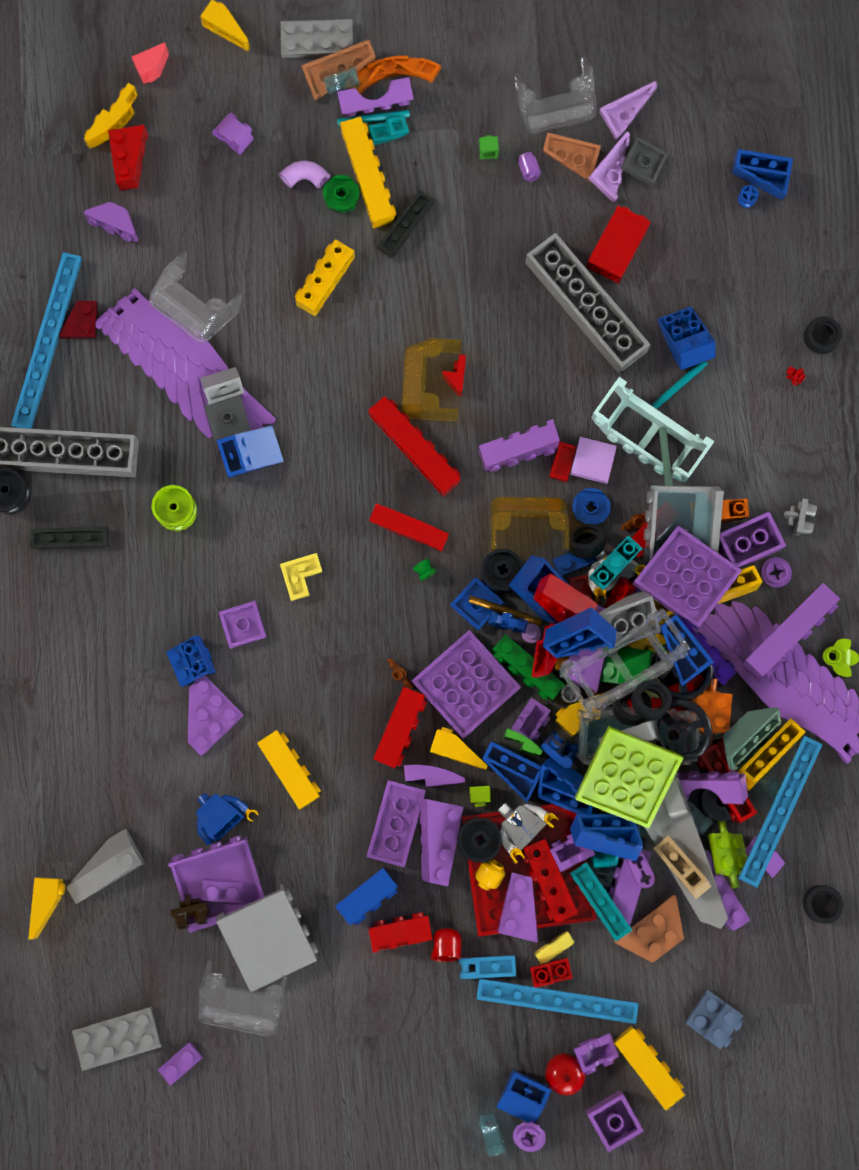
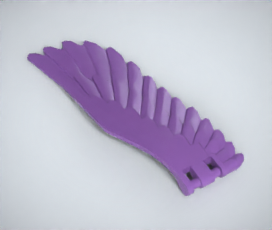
[96,288,276,438]
[692,601,859,764]

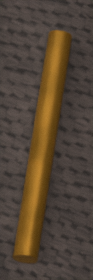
[468,595,542,626]

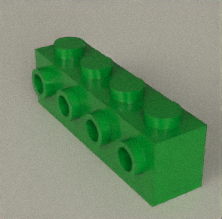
[492,634,565,702]

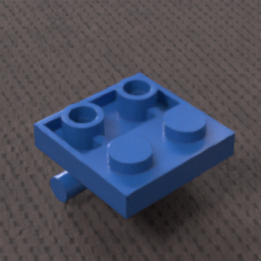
[166,635,216,687]

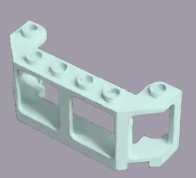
[592,377,714,482]

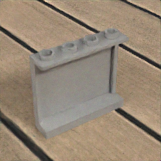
[216,884,318,992]

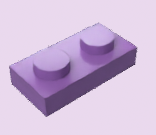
[201,879,243,903]
[158,1042,203,1086]

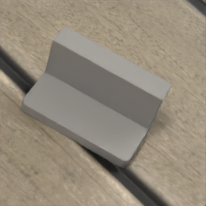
[200,367,245,404]

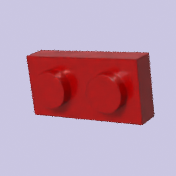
[604,576,635,608]

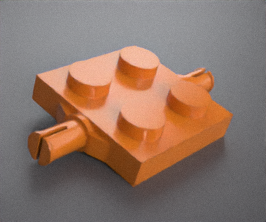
[689,678,732,746]

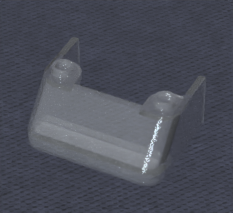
[514,57,597,134]
[149,251,242,342]
[198,961,287,1037]

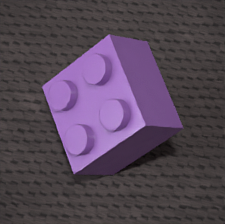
[585,1090,643,1152]

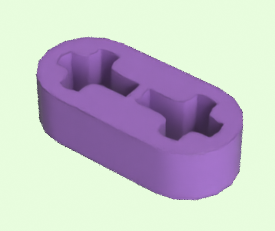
[627,852,655,888]

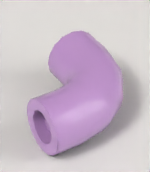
[279,160,330,188]

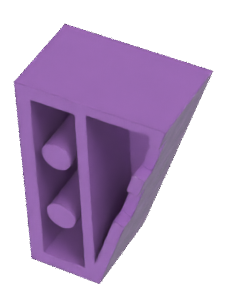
[497,872,538,943]

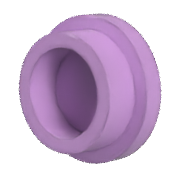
[521,624,541,643]

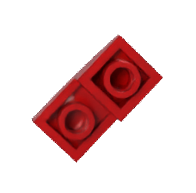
[530,958,573,988]

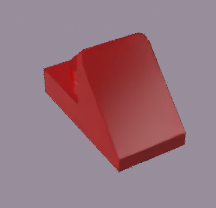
[442,354,466,397]

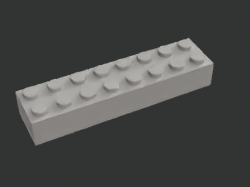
[525,233,650,374]
[0,427,139,477]

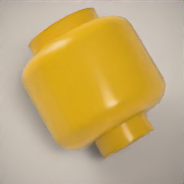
[475,859,505,890]

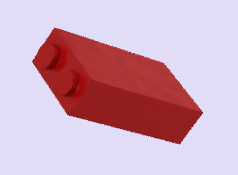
[586,205,651,284]

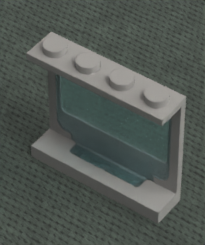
[642,486,724,564]

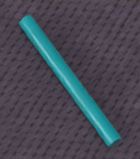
[337,110,410,126]
[651,361,707,409]

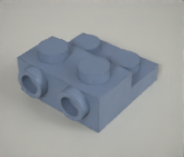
[685,990,743,1049]

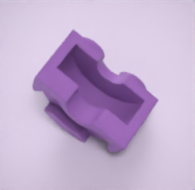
[212,113,254,155]
[511,698,551,743]
[549,834,595,872]
[573,1033,619,1075]

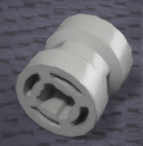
[560,683,581,704]

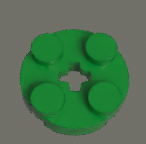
[323,175,360,212]

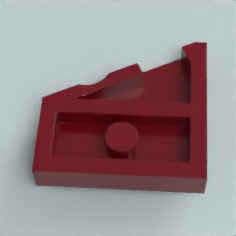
[59,301,98,339]

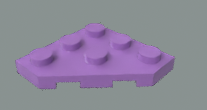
[188,676,244,756]

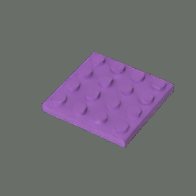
[633,526,742,630]
[412,630,521,739]

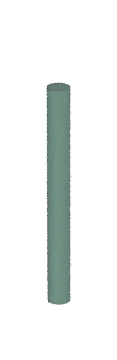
[659,427,673,494]

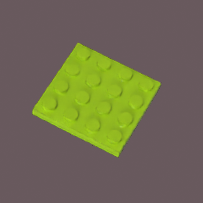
[575,726,683,828]

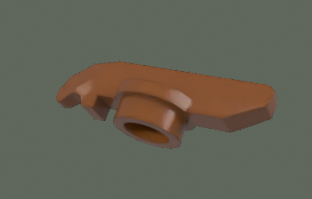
[621,512,645,530]
[387,659,414,689]

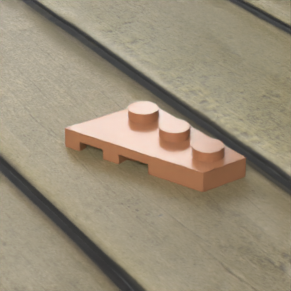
[543,133,600,183]

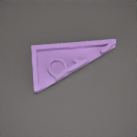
[599,81,657,140]
[588,131,630,202]

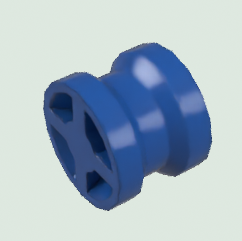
[738,185,759,208]

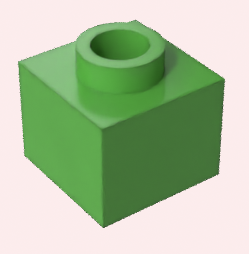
[479,135,499,159]

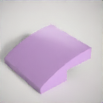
[570,437,617,484]

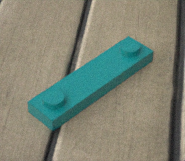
[570,862,633,942]

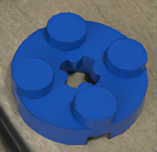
[572,488,611,525]
[489,612,528,633]

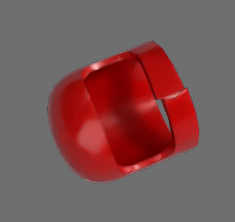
[431,928,462,962]

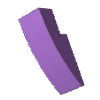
[404,765,465,787]

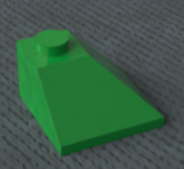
[600,647,653,687]

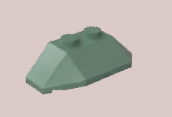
[723,707,781,771]

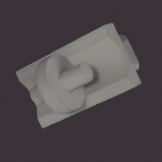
[783,498,817,536]

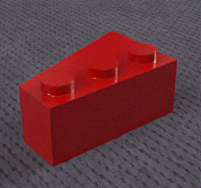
[368,912,433,953]

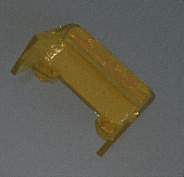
[402,338,462,421]
[490,497,569,555]

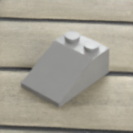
[599,591,661,651]

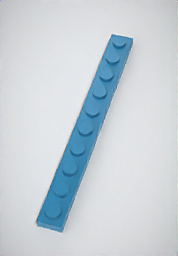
[11,252,82,429]

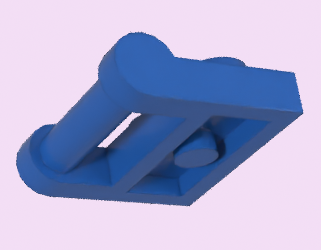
[540,730,581,769]

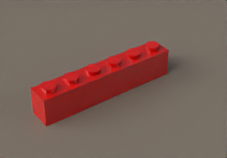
[368,396,461,497]

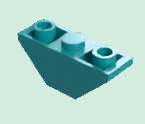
[588,535,643,591]

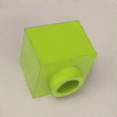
[469,786,491,807]

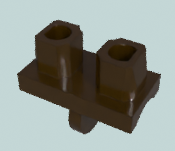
[170,894,211,929]

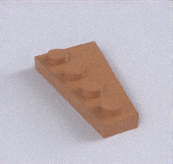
[301,40,376,101]

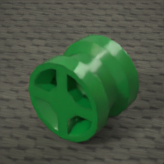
[413,558,437,582]

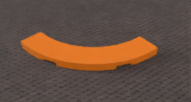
[342,56,441,95]

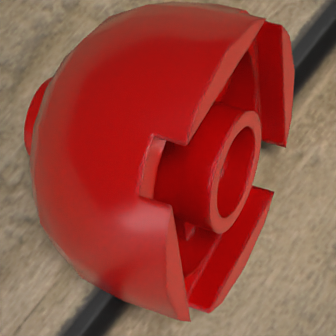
[545,1053,585,1096]

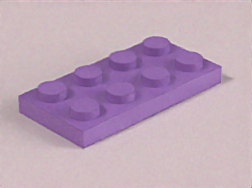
[366,780,426,868]

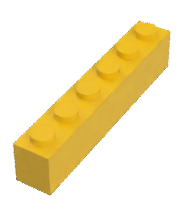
[340,117,396,229]
[654,565,762,625]

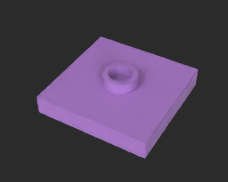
[219,601,267,649]

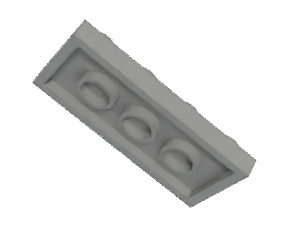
[281,19,353,58]
[72,1006,162,1071]

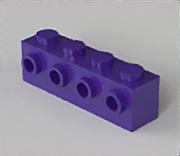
[680,618,736,688]

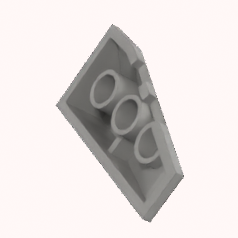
[66,829,146,904]

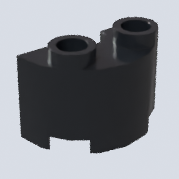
[698,788,732,821]

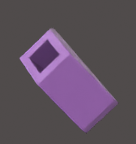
[84,202,138,243]

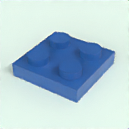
[450,577,504,631]

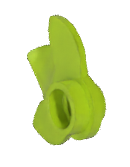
[823,639,859,677]

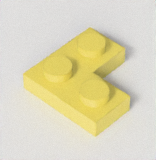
[280,553,322,601]

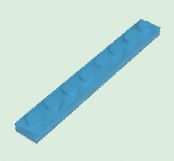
[738,736,823,888]
[476,978,639,1024]

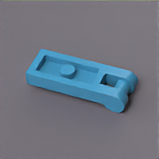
[459,955,516,979]

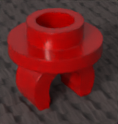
[786,366,806,386]

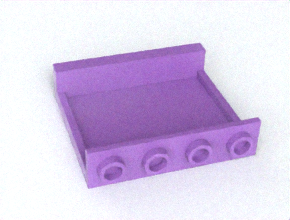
[168,835,265,933]

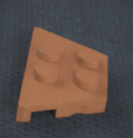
[613,895,684,963]

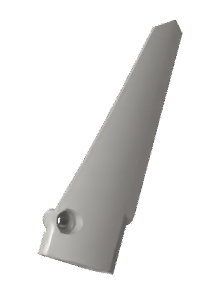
[598,720,728,929]

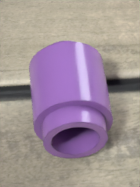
[518,152,541,182]

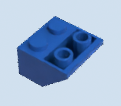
[496,1069,551,1124]

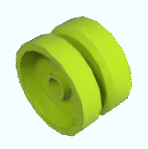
[151,485,198,531]

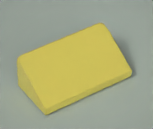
[534,931,574,964]

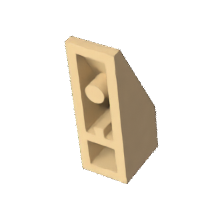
[653,835,711,899]

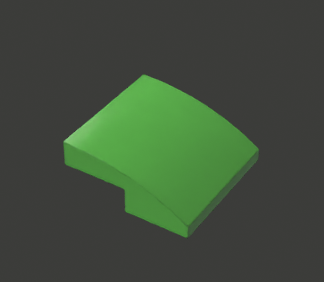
[503,729,542,757]

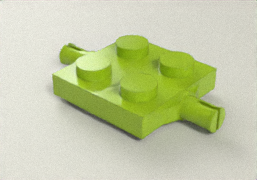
[708,821,747,889]

